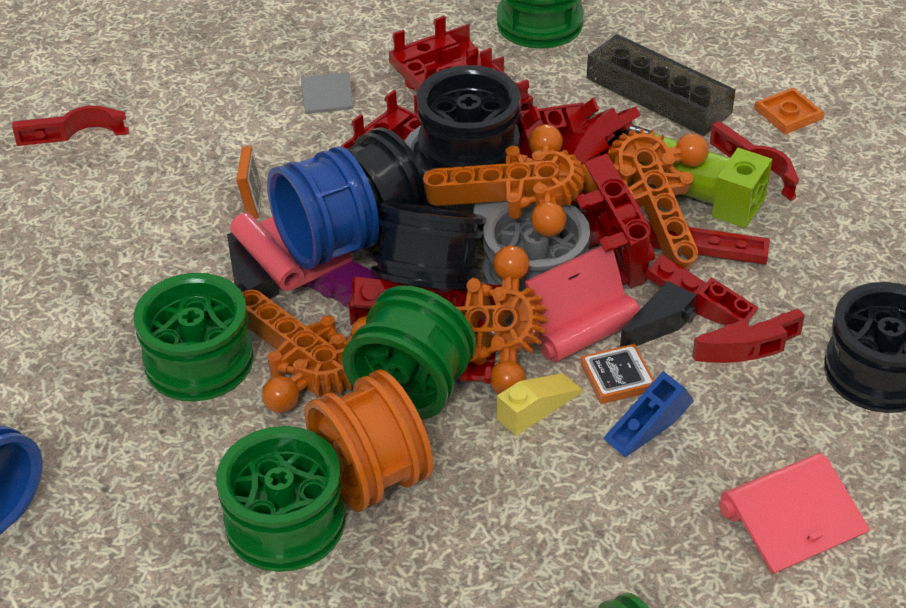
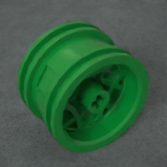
[133,273,254,402]
[342,286,477,420]
[216,426,345,572]

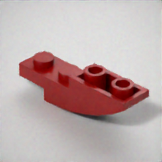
[563,106,641,165]
[645,254,759,325]
[350,277,467,309]
[692,308,805,363]

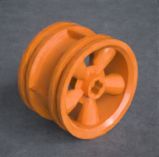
[304,370,433,512]

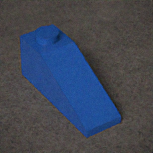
[603,371,694,458]

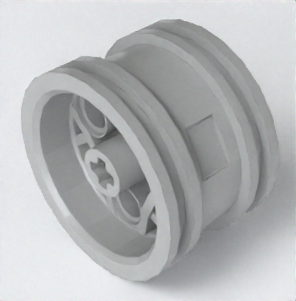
[483,201,590,292]

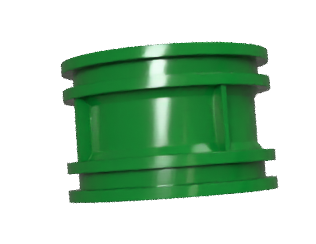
[497,0,584,49]

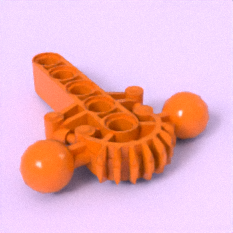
[423,124,585,237]
[582,128,709,271]
[456,245,549,395]
[242,290,367,413]

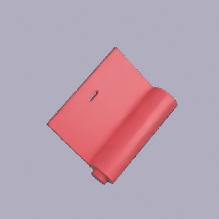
[230,213,353,291]
[524,246,640,363]
[719,453,870,574]

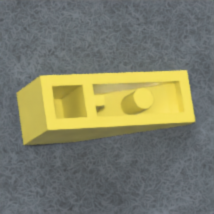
[497,373,583,436]

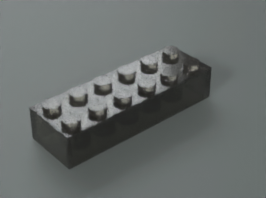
[586,34,736,136]

